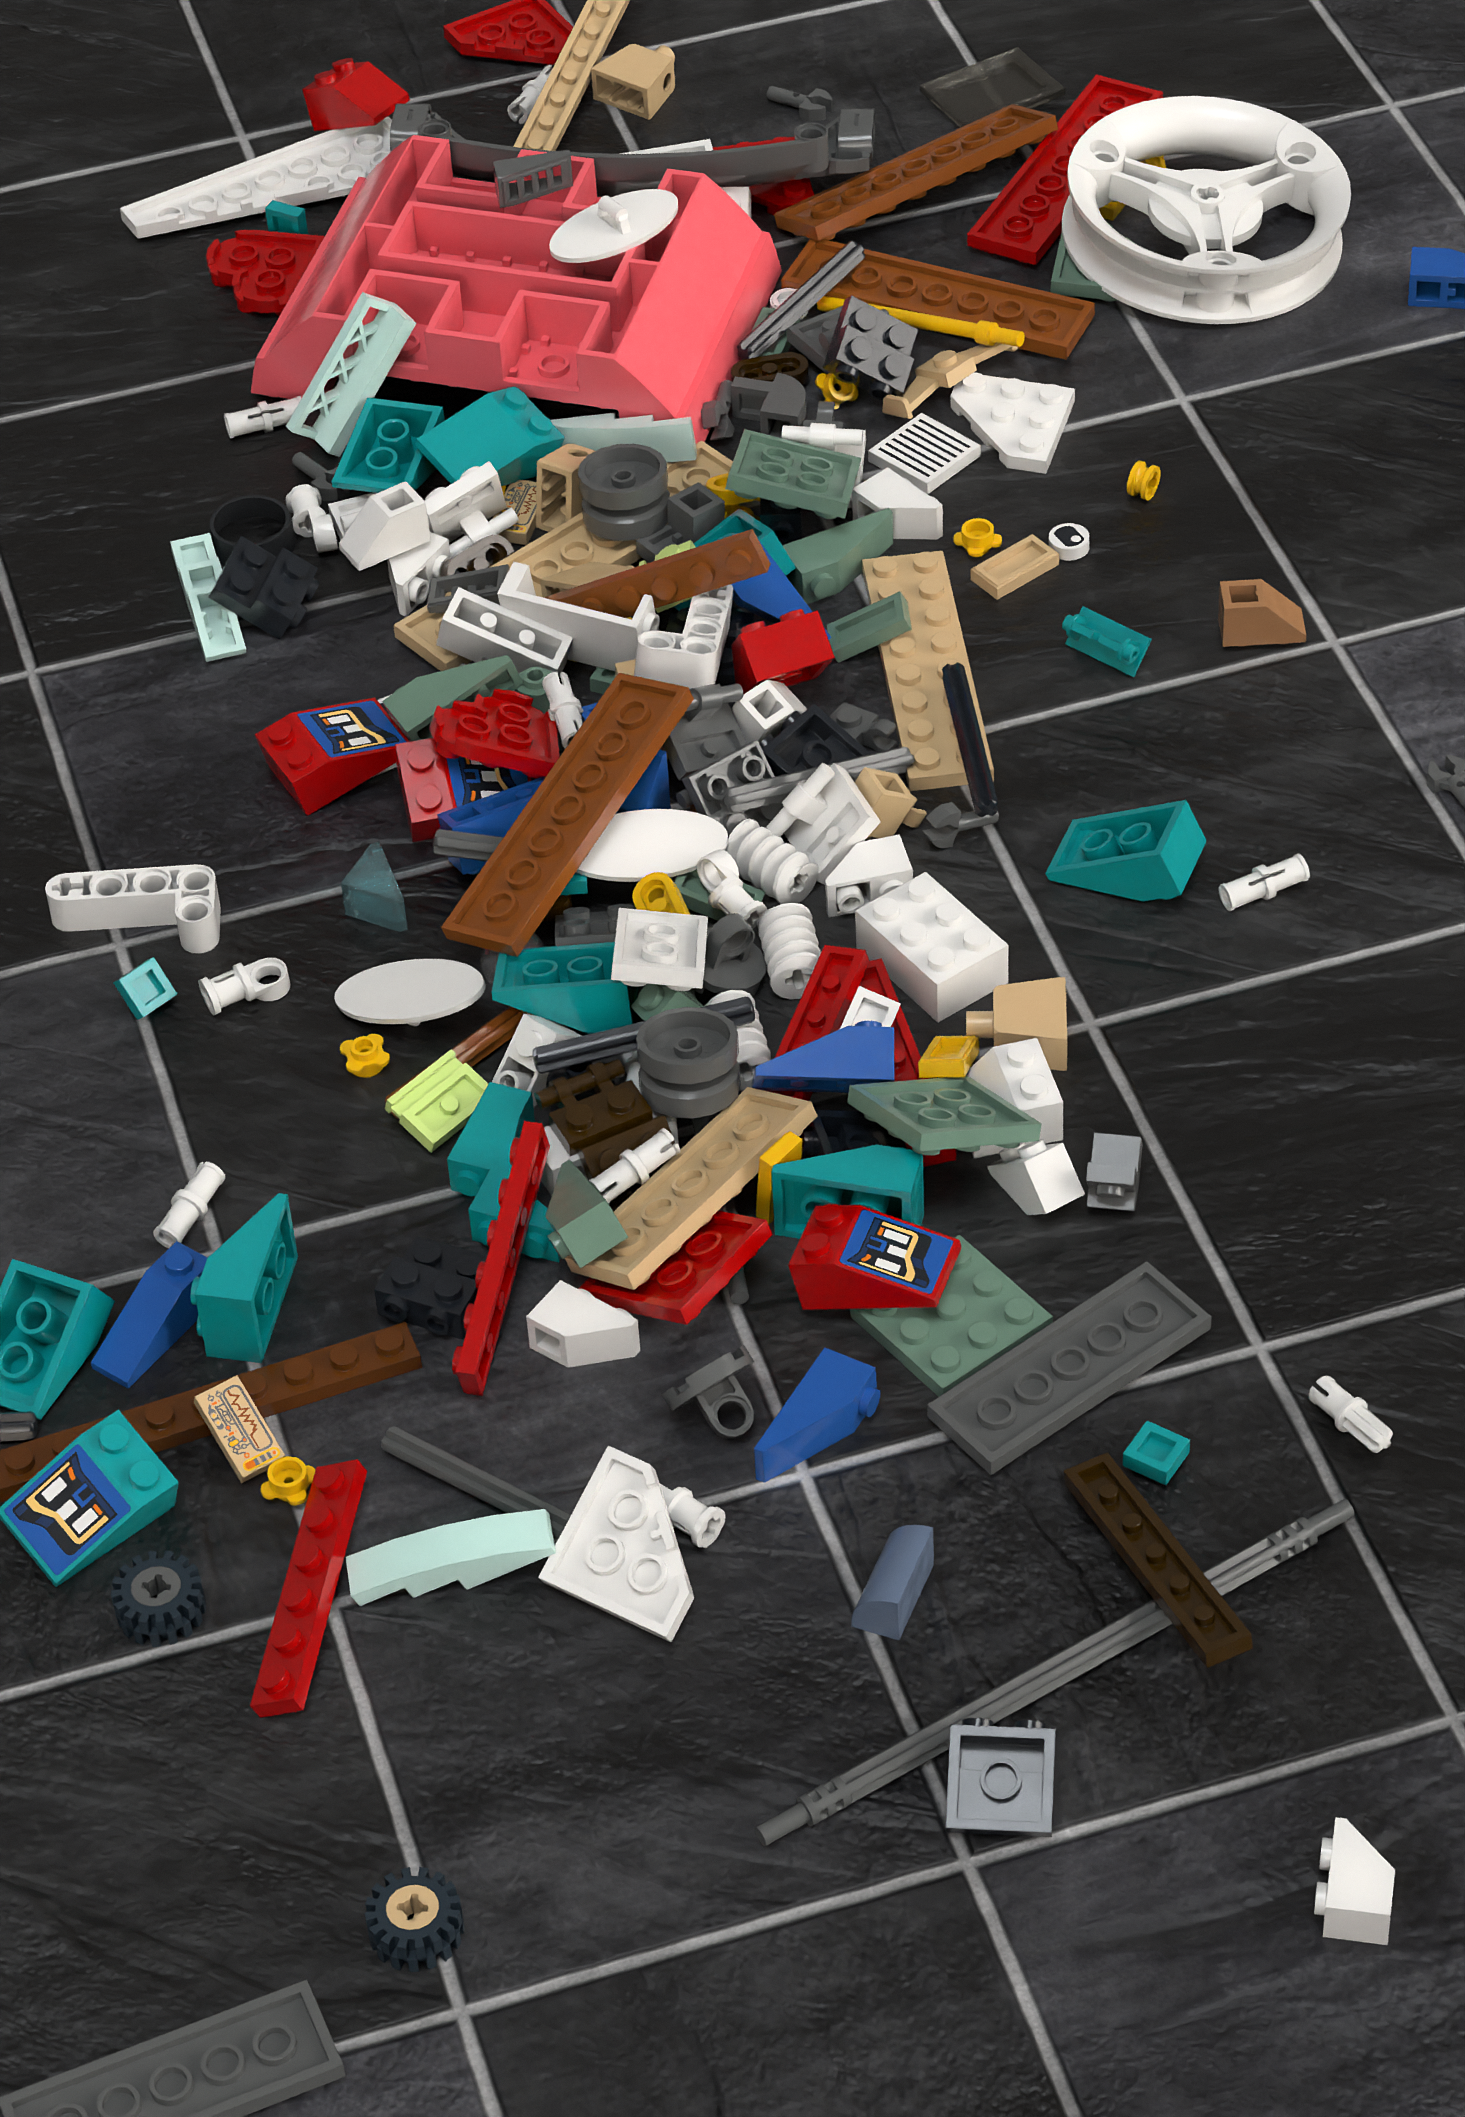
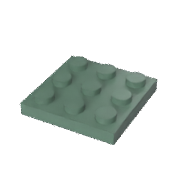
[725,429,861,519]
[847,1076,1042,1155]
[850,1235,1053,1397]

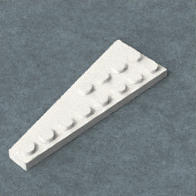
[120,116,392,239]

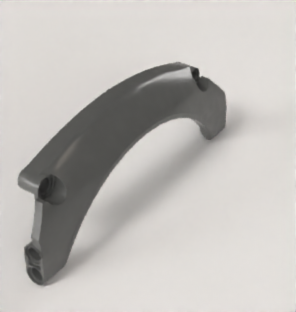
[390,104,875,197]

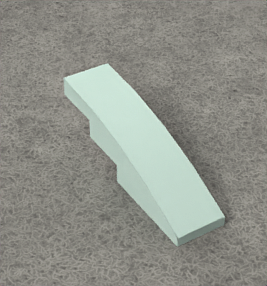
[551,413,697,462]
[170,533,246,662]
[346,1509,556,1606]

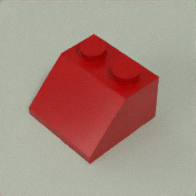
[302,58,410,131]
[731,609,835,695]

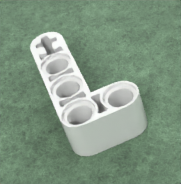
[634,584,733,689]
[45,864,221,954]

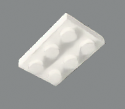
[611,908,708,991]

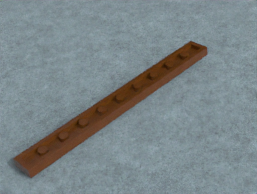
[0,1322,422,1502]

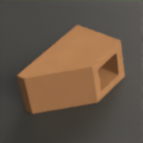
[1218,579,1306,647]

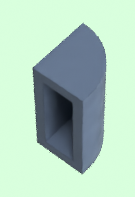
[851,1525,934,1640]

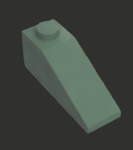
[782,508,893,604]
[382,655,524,742]
[545,1159,628,1268]

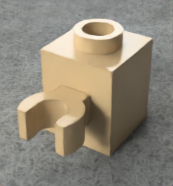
[855,767,927,839]

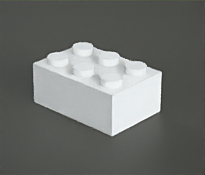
[855,872,1008,1022]

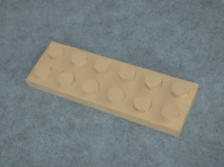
[565,1087,818,1290]

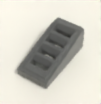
[493,150,573,208]
[427,564,510,613]

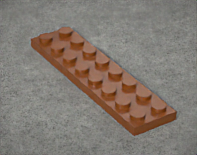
[774,104,1058,241]
[781,238,1095,360]
[441,673,694,957]

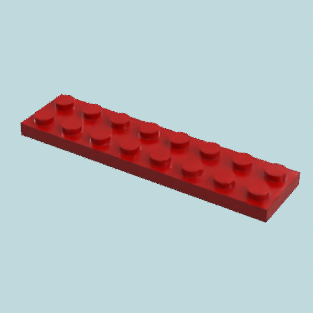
[967,74,1163,265]

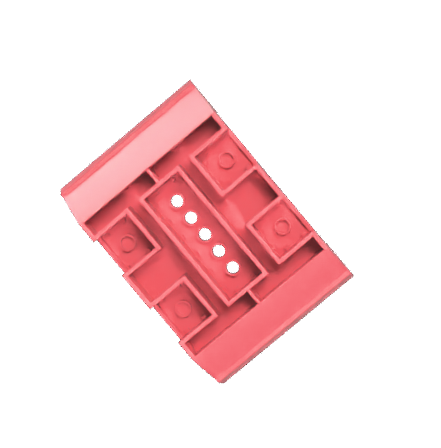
[251,135,782,444]

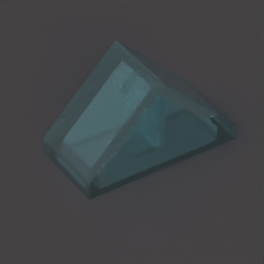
[341,842,408,932]

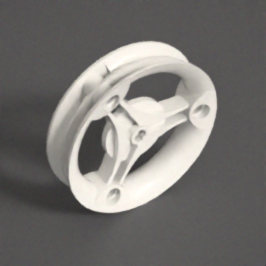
[1062,96,1351,324]

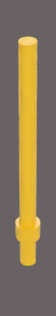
[817,296,1025,347]

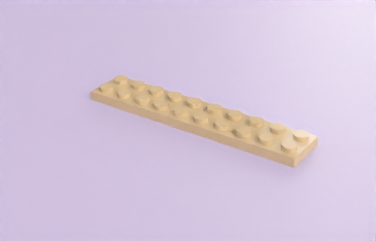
[394,441,733,671]

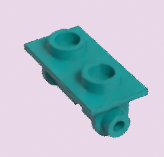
[1062,606,1152,677]

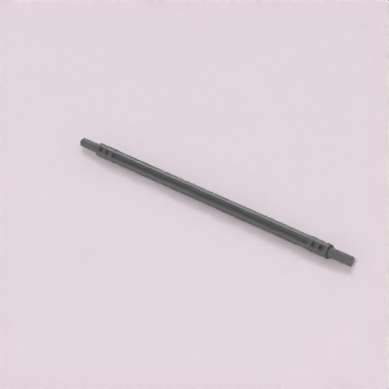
[755,1499,1354,1846]

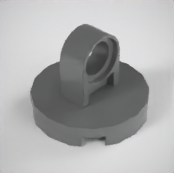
[692,913,766,996]
[662,1345,755,1439]

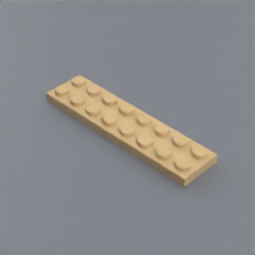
[862,551,994,791]

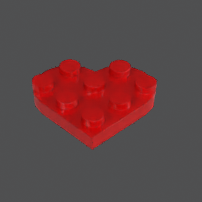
[206,230,325,316]
[429,689,560,778]

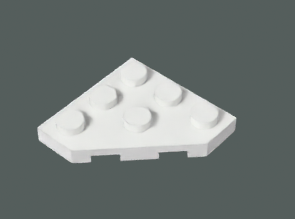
[951,373,1075,474]
[538,1446,694,1642]

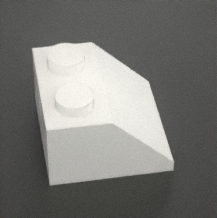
[966,1038,1063,1159]

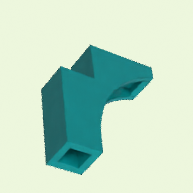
[447,1082,561,1263]

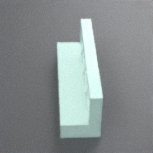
[286,292,416,457]

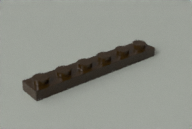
[1064,1452,1253,1668]

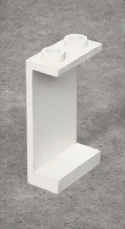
[497,562,660,671]

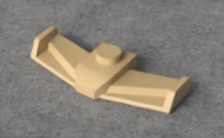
[882,343,1018,419]

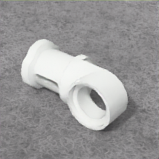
[286,484,338,554]
[697,849,767,929]
[198,958,291,1015]
[660,1484,725,1548]

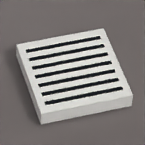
[868,413,981,494]

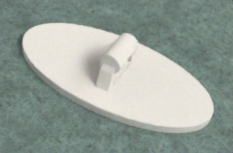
[549,189,678,263]
[576,809,728,882]
[334,959,486,1026]

